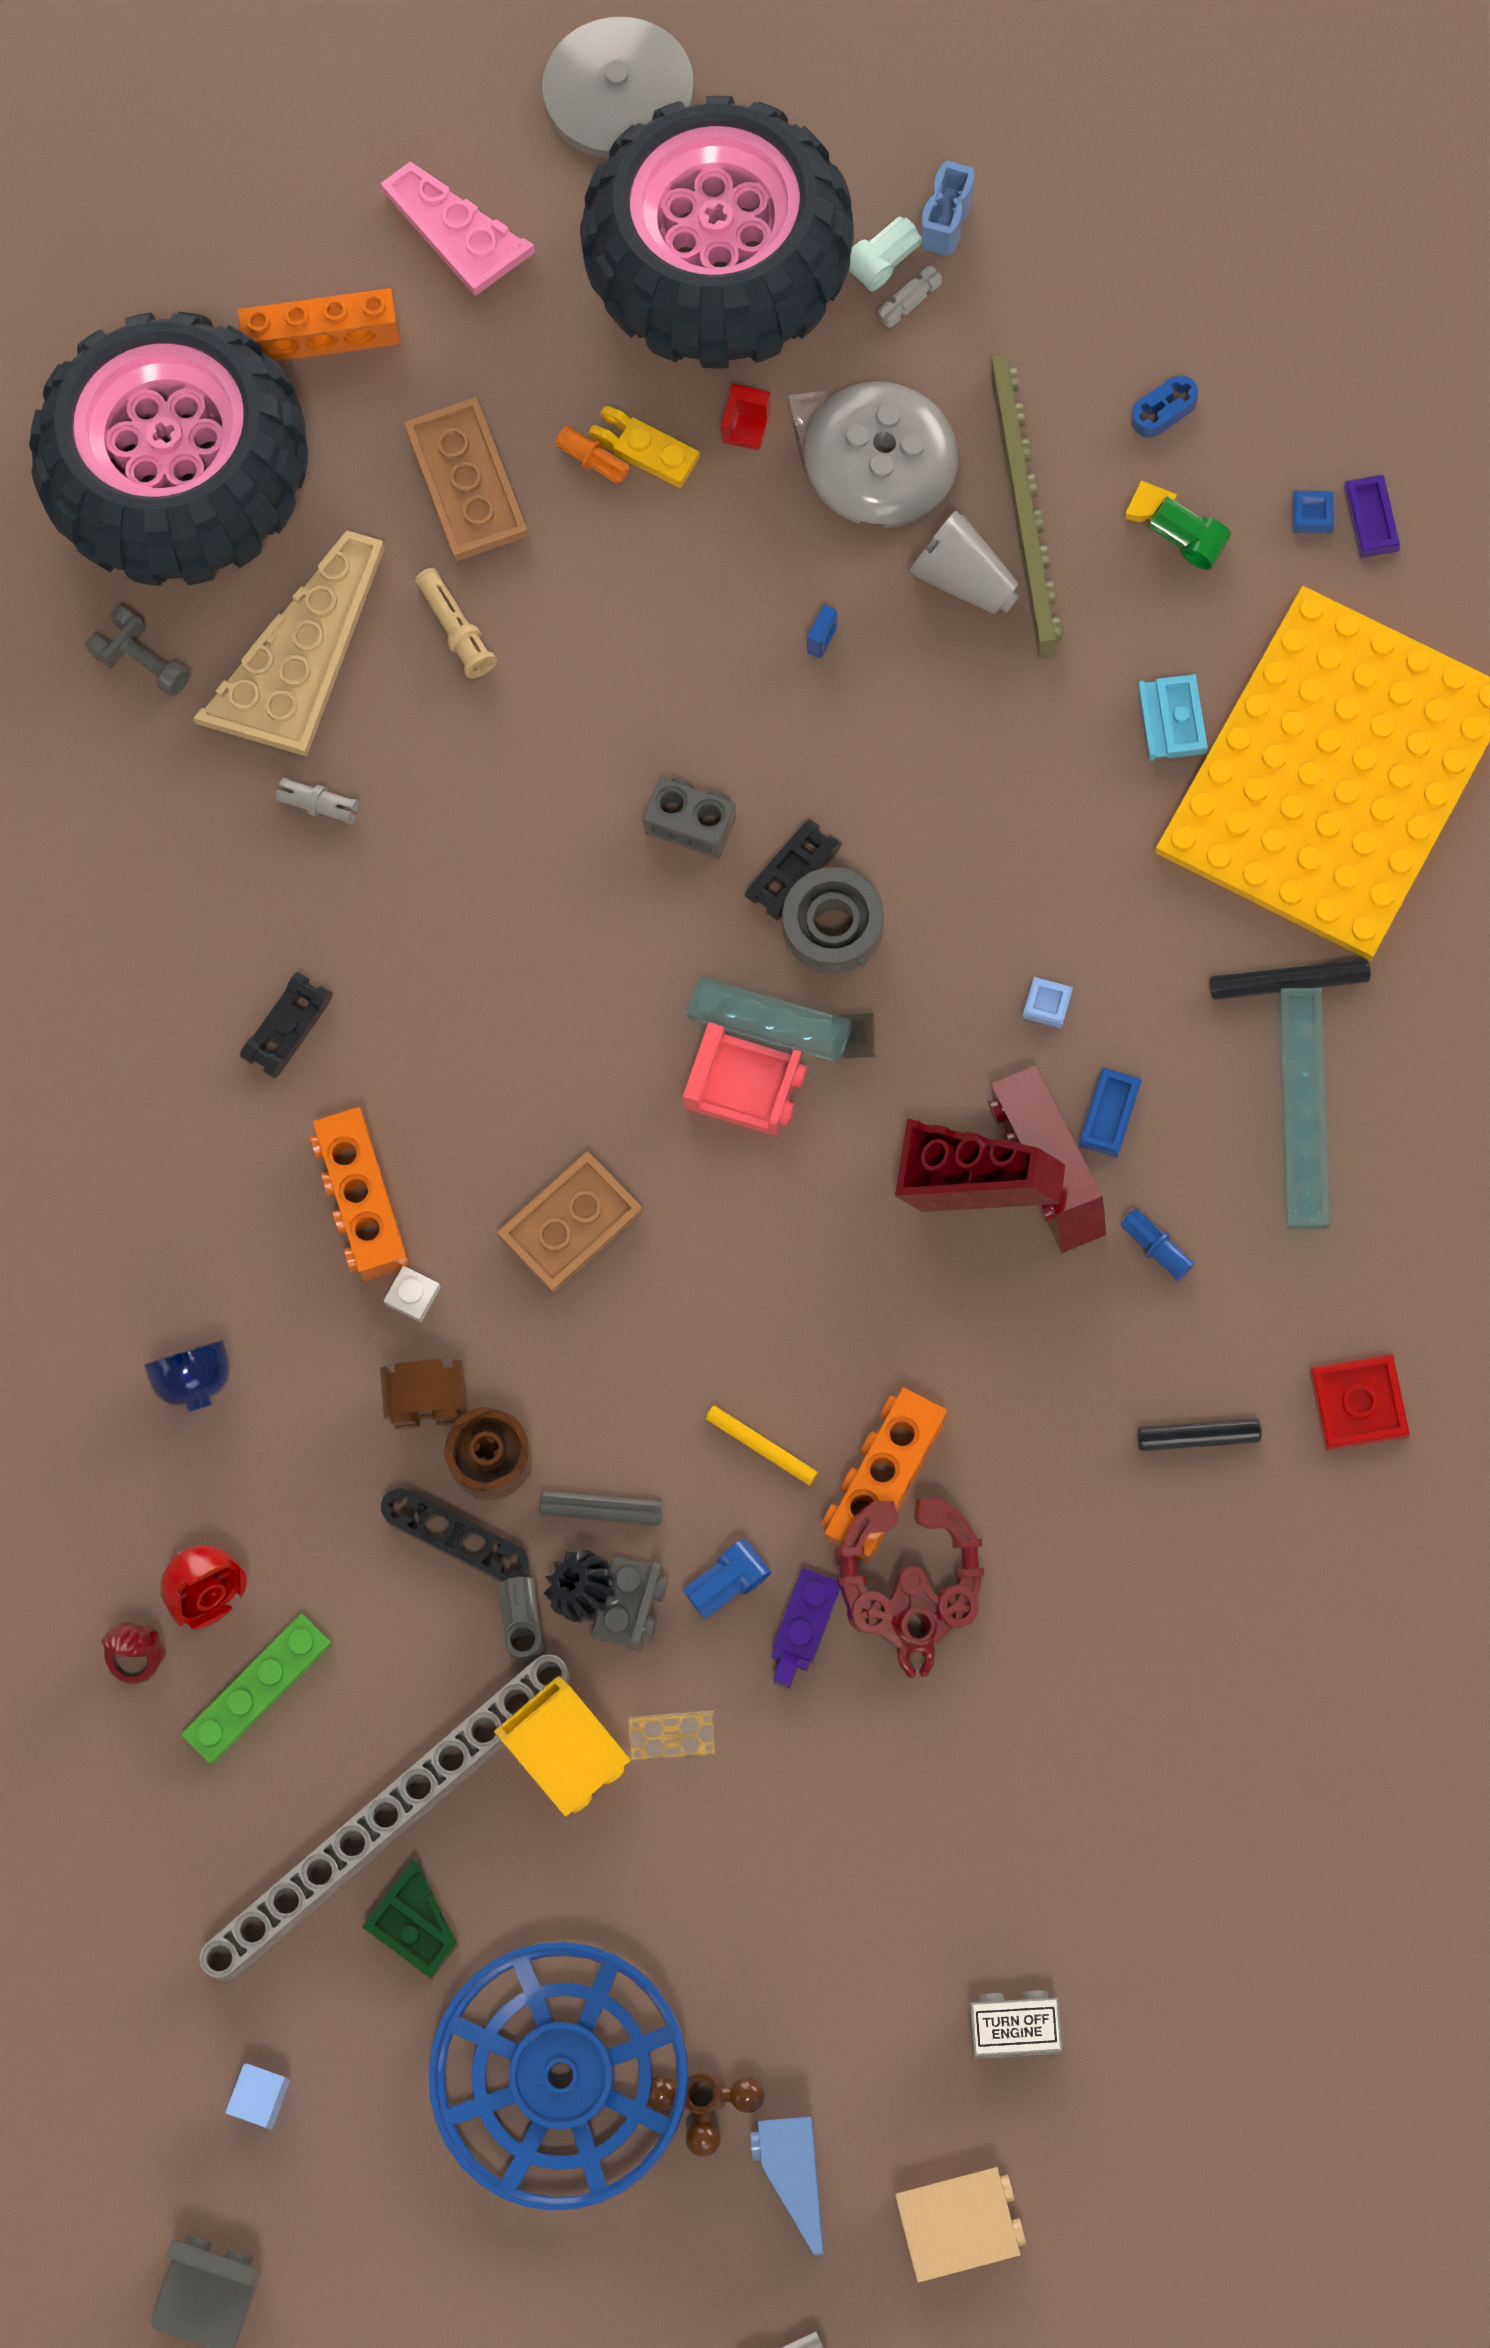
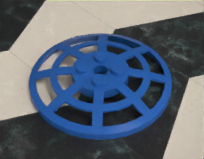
[429,1942,689,2211]

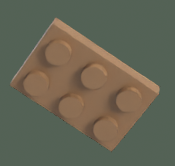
[497,1151,644,1294]

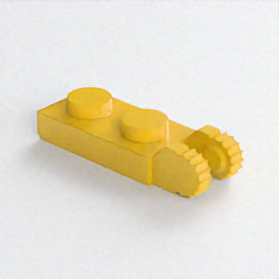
[588,405,700,488]

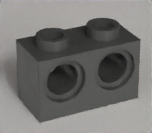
[643,777,736,859]

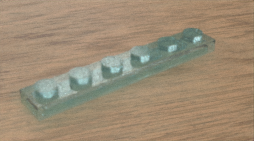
[1279,988,1330,1229]

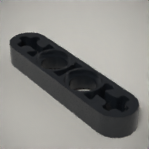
[381,1488,530,1582]

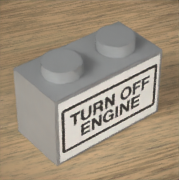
[970,1991,1062,2060]

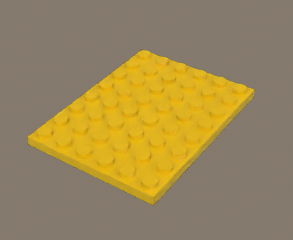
[1155,586,1490,961]

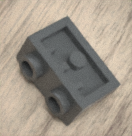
[591,1555,668,1652]

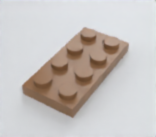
[404,397,529,562]

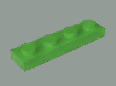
[181,1613,333,1766]

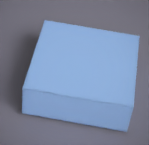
[1023,977,1073,1029]

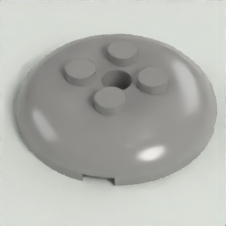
[803,381,959,528]

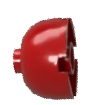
[160,1545,248,1629]

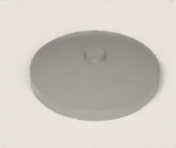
[542,17,694,159]

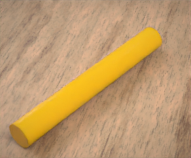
[705,1405,819,1486]

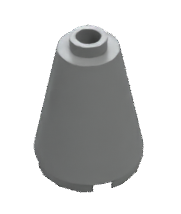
[909,510,1020,615]

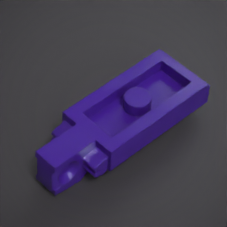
[771,1568,841,1689]

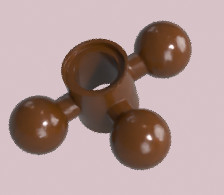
[648,2074,765,2157]

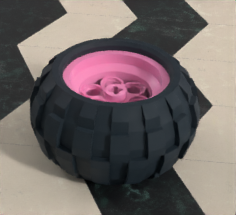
[580,95,854,369]
[29,311,309,586]

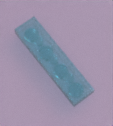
[686,977,852,1062]

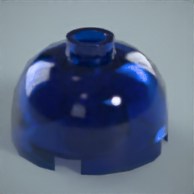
[144,1340,230,1412]

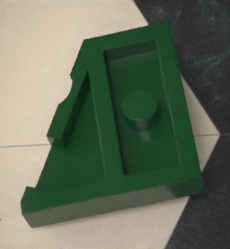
[362,1860,458,1980]

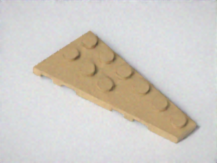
[193,530,385,757]

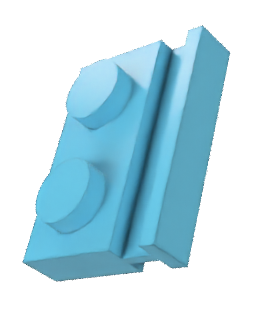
[1137,674,1208,761]

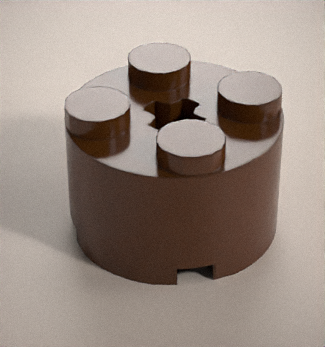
[380,1359,467,1429]
[444,1407,532,1500]

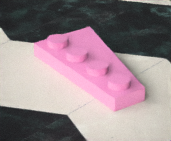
[380,161,535,297]

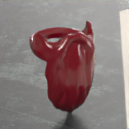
[101,1622,166,1684]

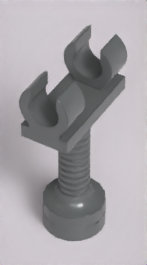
[84,605,190,696]

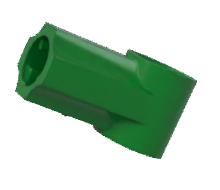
[1147,496,1231,570]

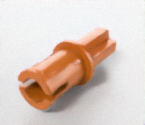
[555,425,629,483]

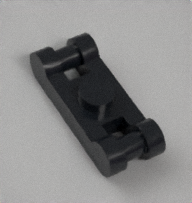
[745,819,842,921]
[240,972,333,1078]

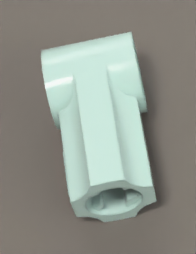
[849,216,922,292]

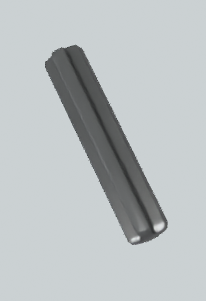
[539,1491,663,1525]

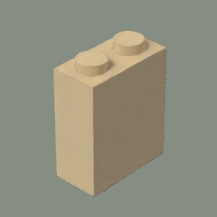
[895,2167,1026,2283]

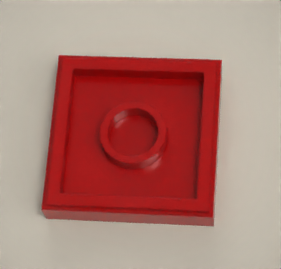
[1310,1354,1410,1451]

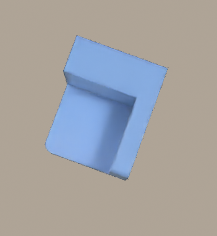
[225,2064,290,2130]

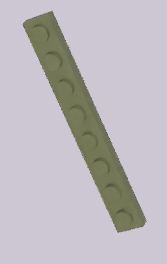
[991,354,1062,658]

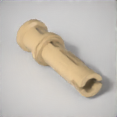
[415,567,497,679]

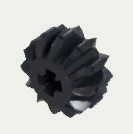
[544,1549,617,1623]

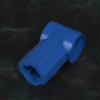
[683,1539,772,1620]

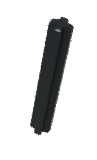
[1209,959,1371,1000]

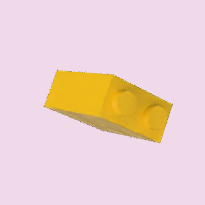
[494,1676,631,1817]

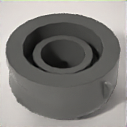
[782,867,884,974]

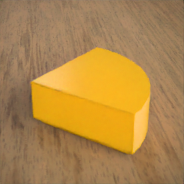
[1125,480,1177,522]

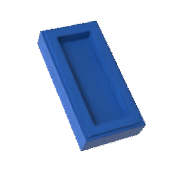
[1079,1068,1142,1158]

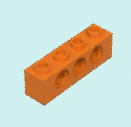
[238,288,401,361]
[309,1106,410,1282]
[821,1387,948,1564]

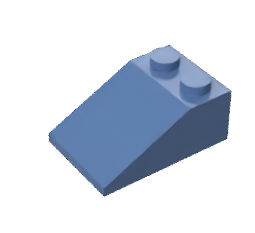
[751,2117,824,2256]

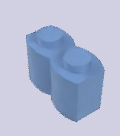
[922,160,974,257]

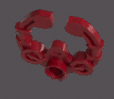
[834,1498,984,1678]

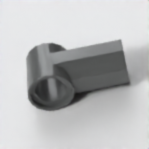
[498,1577,546,1666]

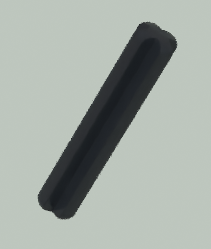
[1137,1419,1262,1451]

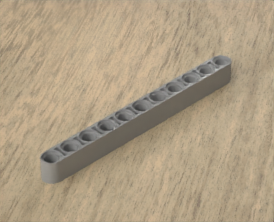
[199,1654,571,1981]

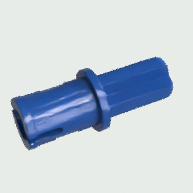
[1121,1209,1195,1282]

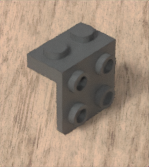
[151,2234,262,2348]

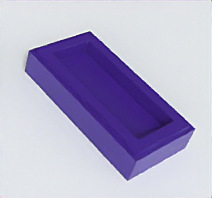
[1344,475,1401,558]

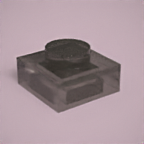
[833,1013,875,1059]

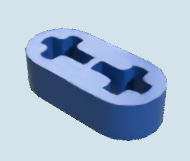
[1131,376,1198,437]

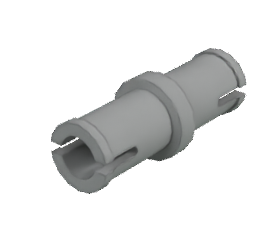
[276,777,359,825]

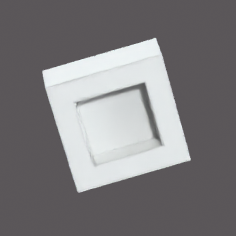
[384,1265,441,1323]

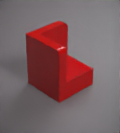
[721,384,771,450]

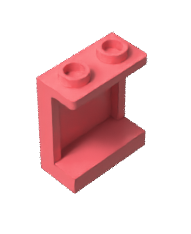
[683,1022,807,1137]

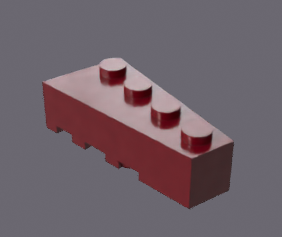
[895,1118,1066,1212]

